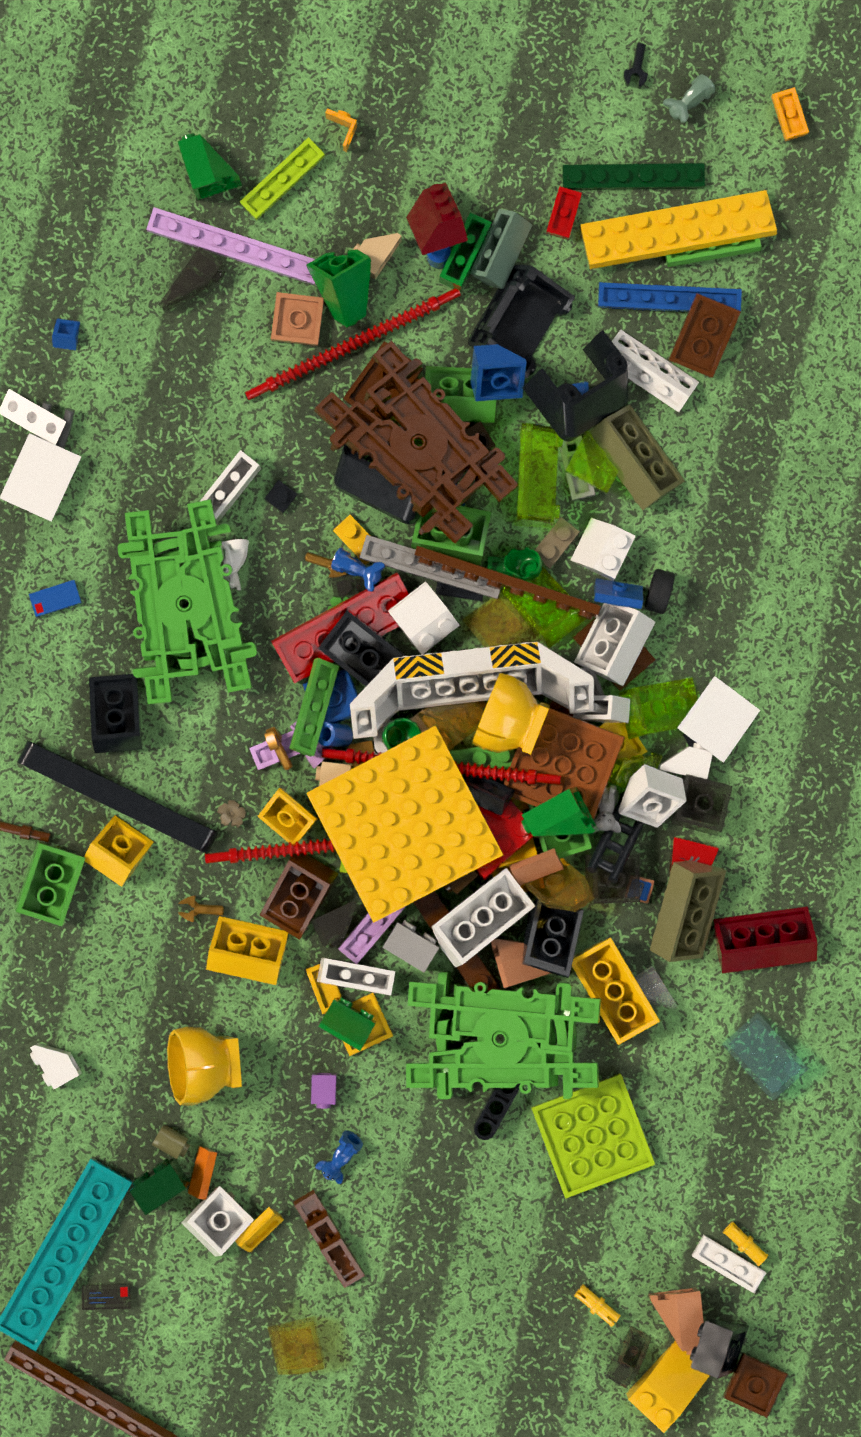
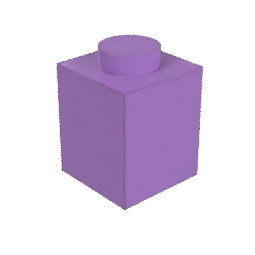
[311,1073,337,1109]

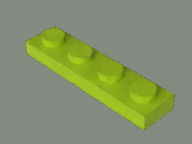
[240,137,325,221]

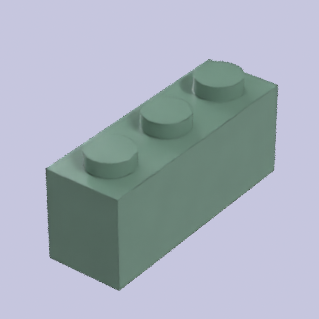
[470,209,532,289]

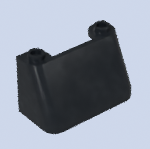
[468,265,575,378]

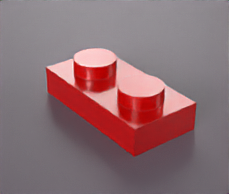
[546,186,582,240]

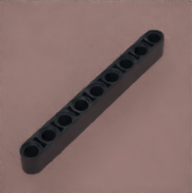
[17,740,218,854]

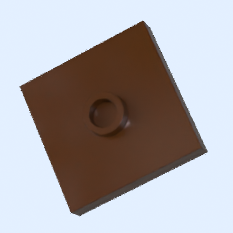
[723,1352,788,1418]

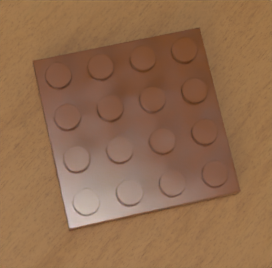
[503,703,625,819]

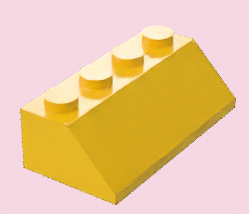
[572,937,660,1045]

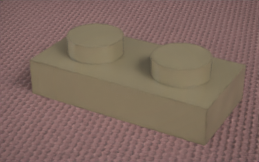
[535,517,580,569]

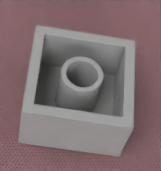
[383,920,439,972]

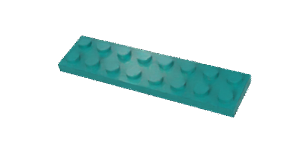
[0,1158,133,1351]

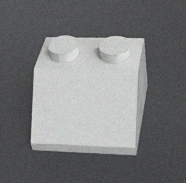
[570,518,635,581]
[388,581,460,655]
[619,764,686,828]
[182,1186,254,1257]

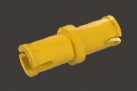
[723,1221,768,1266]
[574,1284,621,1327]

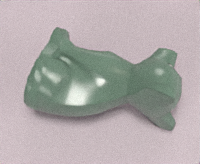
[663,74,715,123]

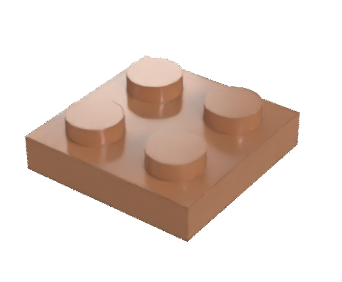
[271,292,324,346]

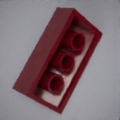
[713,906,817,973]

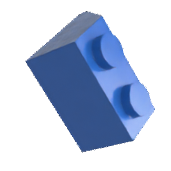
[470,344,526,401]

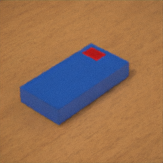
[29,580,82,617]

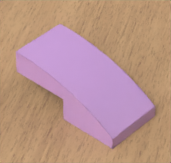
[249,731,301,770]

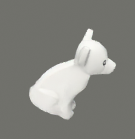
[222,539,249,590]

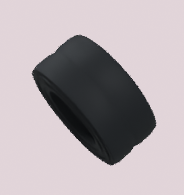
[645,569,675,614]

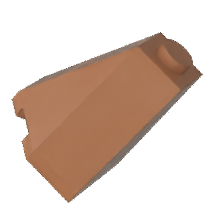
[491,938,550,988]
[649,1287,704,1355]

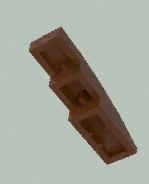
[293,1189,365,1288]

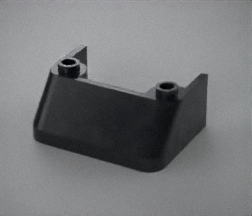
[523,330,628,442]
[334,444,444,524]

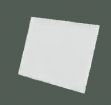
[0,433,81,522]
[678,676,760,763]

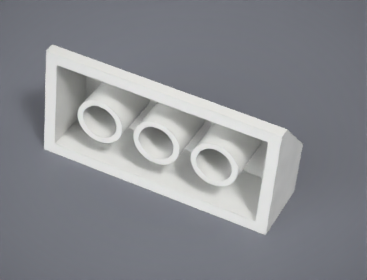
[432,868,535,967]

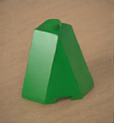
[177,133,242,200]
[306,249,371,327]
[521,787,599,836]

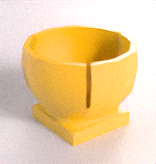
[472,673,550,754]
[167,1027,242,1106]

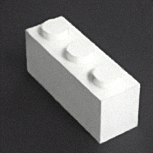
[200,450,261,524]
[317,958,395,995]

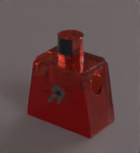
[669,837,719,876]

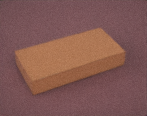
[510,848,564,885]

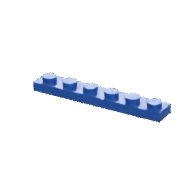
[598,282,742,312]

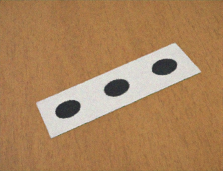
[0,389,66,445]

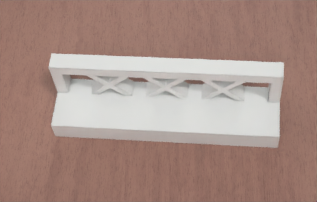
[612,330,699,412]

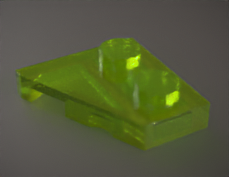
[565,431,619,494]
[609,753,663,790]

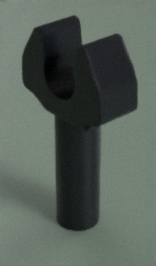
[623,43,648,89]

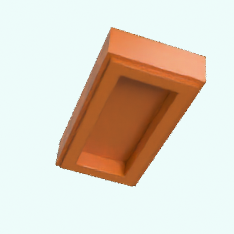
[188,1146,217,1200]

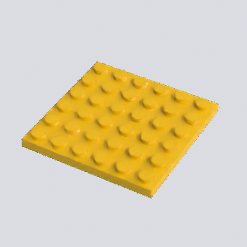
[306,726,503,923]

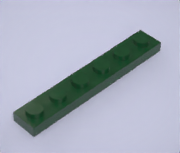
[562,163,705,190]

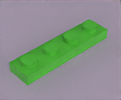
[665,238,761,267]
[289,658,339,757]

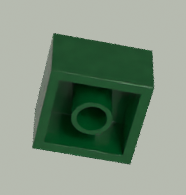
[130,1158,190,1216]

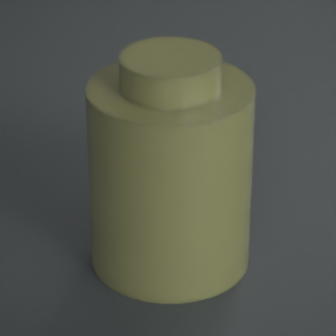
[152,1124,190,1159]

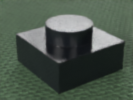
[264,480,298,514]

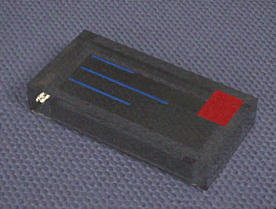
[82,1283,131,1310]

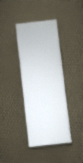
[692,1235,766,1293]

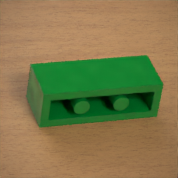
[439,212,492,292]

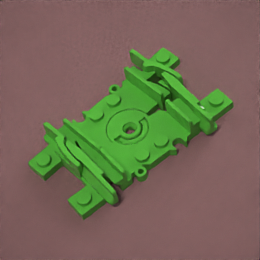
[118,499,257,704]
[406,971,601,1099]

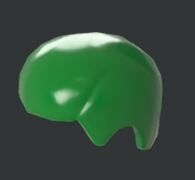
[504,547,543,582]
[382,718,421,750]

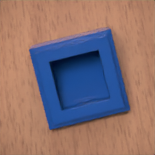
[52,319,80,350]

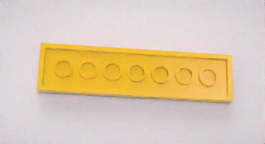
[580,190,777,269]

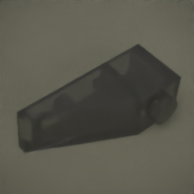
[158,247,225,312]

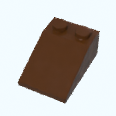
[260,853,339,940]

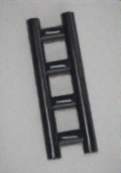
[586,792,645,884]

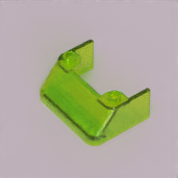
[514,423,563,528]

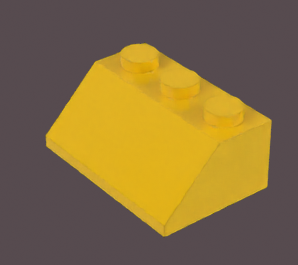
[206,916,289,985]

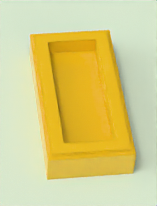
[306,964,342,1014]
[235,1207,284,1253]

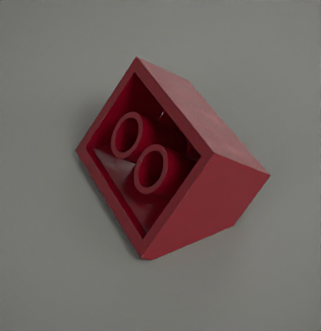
[406,182,468,255]

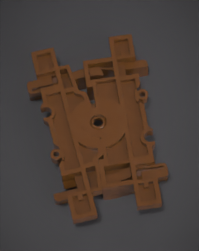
[314,340,518,544]

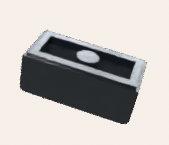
[464,775,515,815]

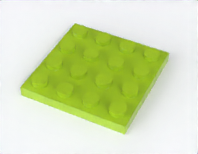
[531,1073,655,1199]

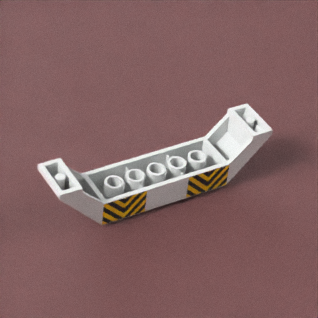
[350,642,594,739]

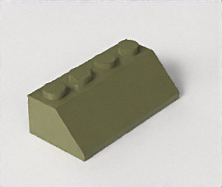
[587,404,685,510]
[650,860,726,962]

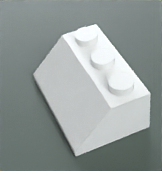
[574,603,655,686]

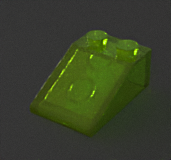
[500,567,586,649]
[619,677,698,739]

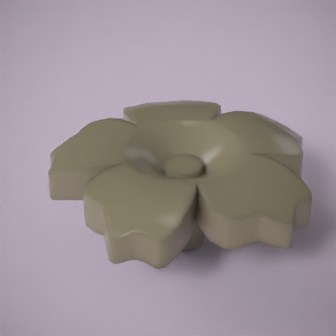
[217,800,246,828]

